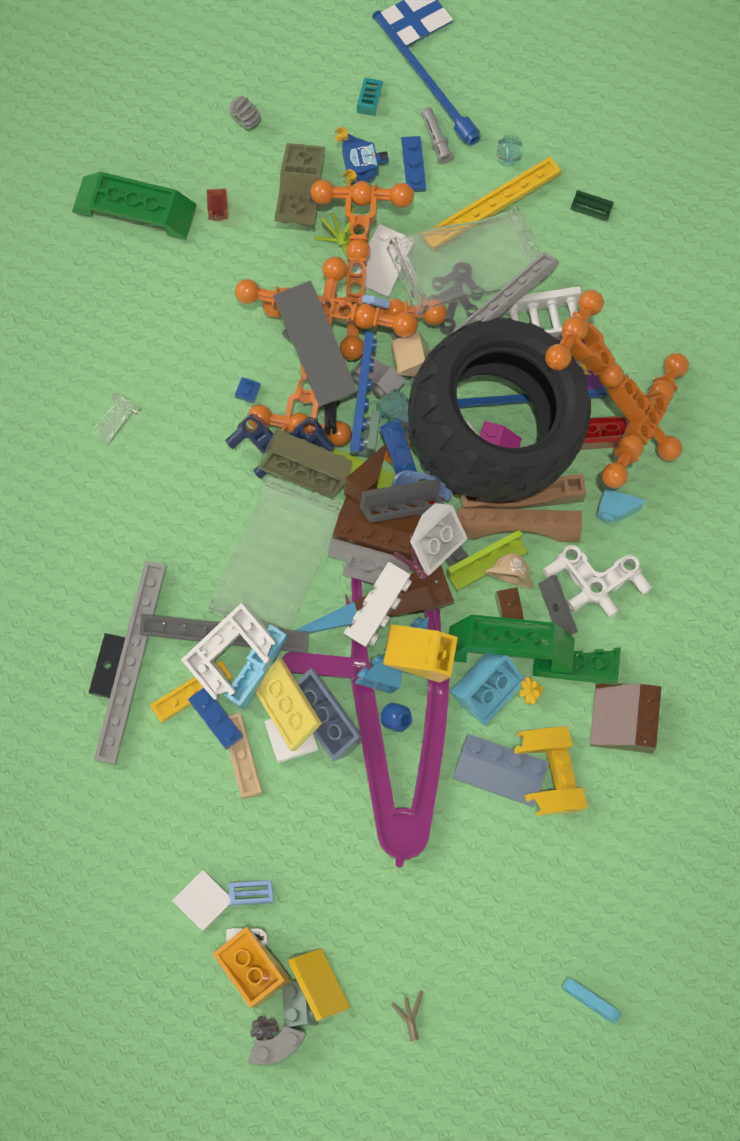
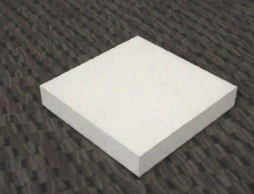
[172,870,230,932]

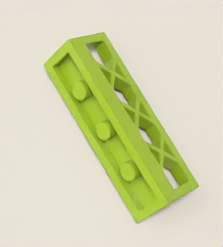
[446,530,528,592]

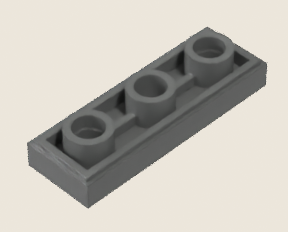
[538,575,578,636]

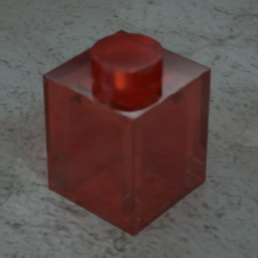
[207,189,228,221]

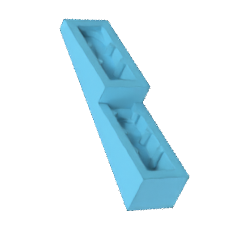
[224,624,288,710]

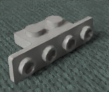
[328,538,412,584]

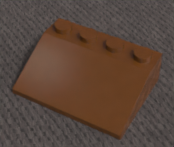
[333,495,423,564]

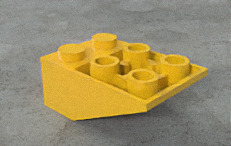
[383,624,458,683]

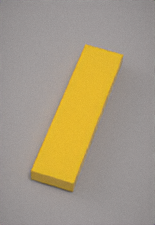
[150,660,233,724]

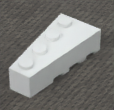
[344,562,412,648]

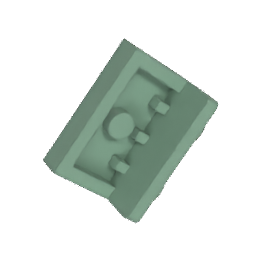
[282,981,319,1028]

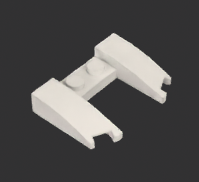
[181,603,276,699]

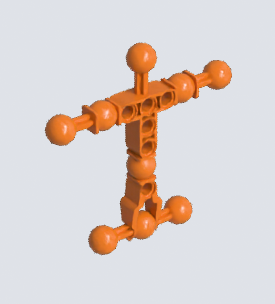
[262,179,448,361]
[235,257,418,446]
[545,290,689,489]

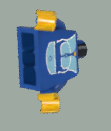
[335,127,389,185]

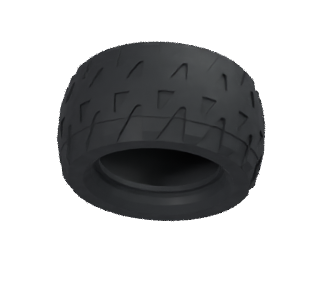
[408,317,591,503]

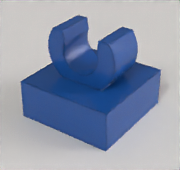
[235,377,261,404]

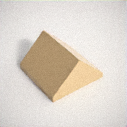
[391,331,430,377]

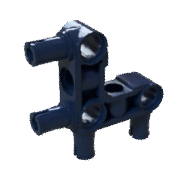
[225,413,335,479]

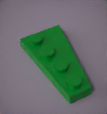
[533,647,621,685]

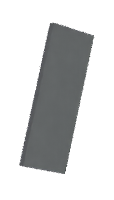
[273,280,358,407]

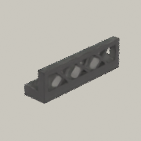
[360,479,444,523]

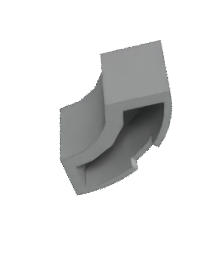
[350,355,406,399]
[248,1026,305,1066]

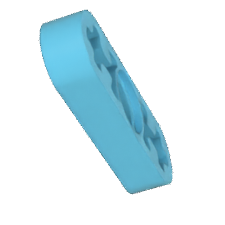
[562,978,621,1024]

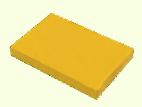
[288,948,351,1021]

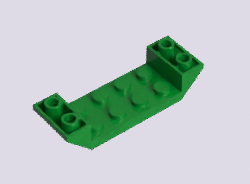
[72,172,197,240]
[449,614,575,673]

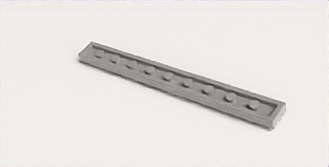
[94,561,166,765]

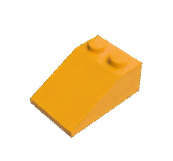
[213,927,292,1008]

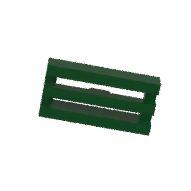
[570,190,614,221]

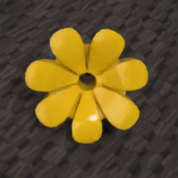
[519,677,543,705]

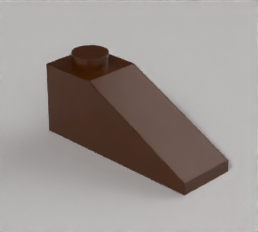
[344,446,386,503]
[495,587,524,657]

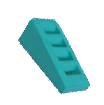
[357,77,383,116]

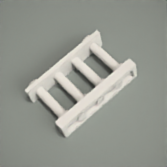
[502,286,581,341]

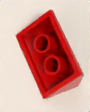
[581,415,630,450]

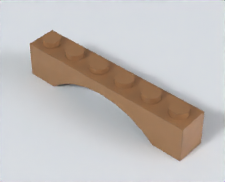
[460,474,586,509]
[457,508,582,542]

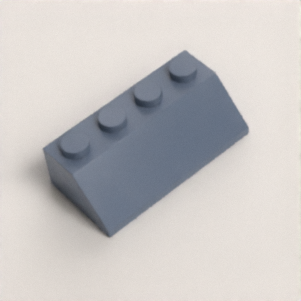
[297,668,362,761]
[453,734,549,807]

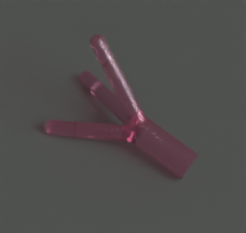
[392,532,428,581]

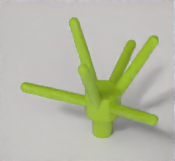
[313,207,359,254]

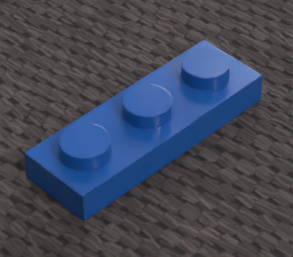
[401,136,426,192]
[379,419,417,475]
[188,688,243,750]

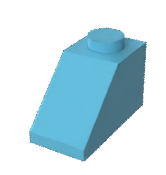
[596,488,645,523]

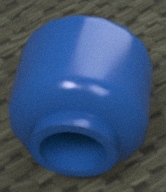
[381,703,412,732]

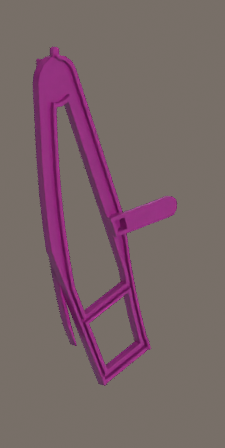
[282,555,450,868]

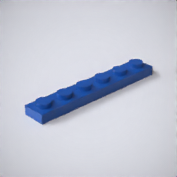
[349,332,377,456]

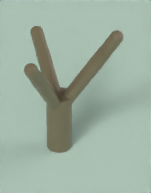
[391,990,423,1041]

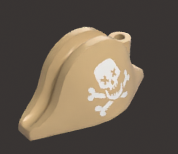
[485,553,534,589]

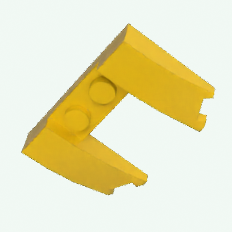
[514,726,588,816]

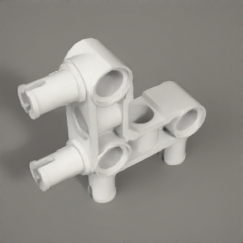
[542,545,653,618]

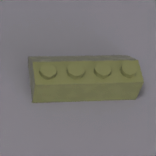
[258,429,352,499]

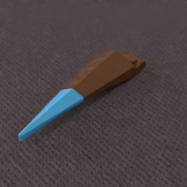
[296,565,455,633]

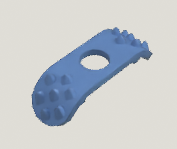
[392,470,452,501]

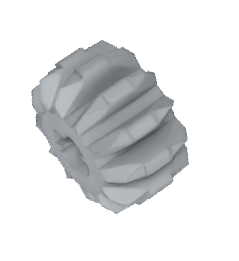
[228,96,261,130]

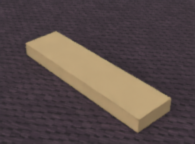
[228,712,262,800]

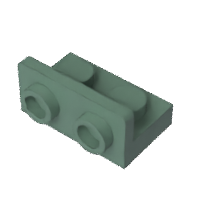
[357,410,380,457]

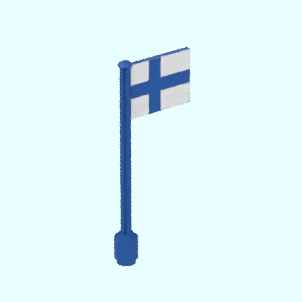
[372,0,481,146]

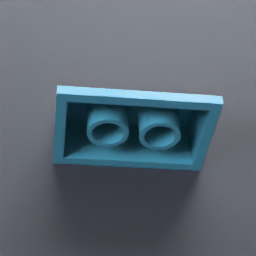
[450,654,525,726]

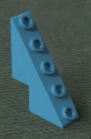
[355,617,429,693]

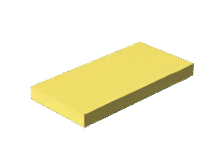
[256,659,322,751]

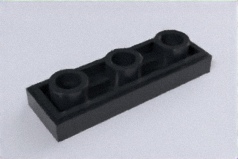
[89,633,125,699]

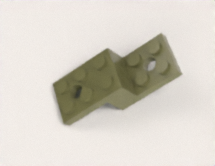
[274,143,325,226]

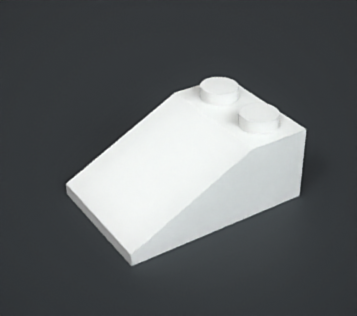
[356,224,415,299]
[410,503,468,576]

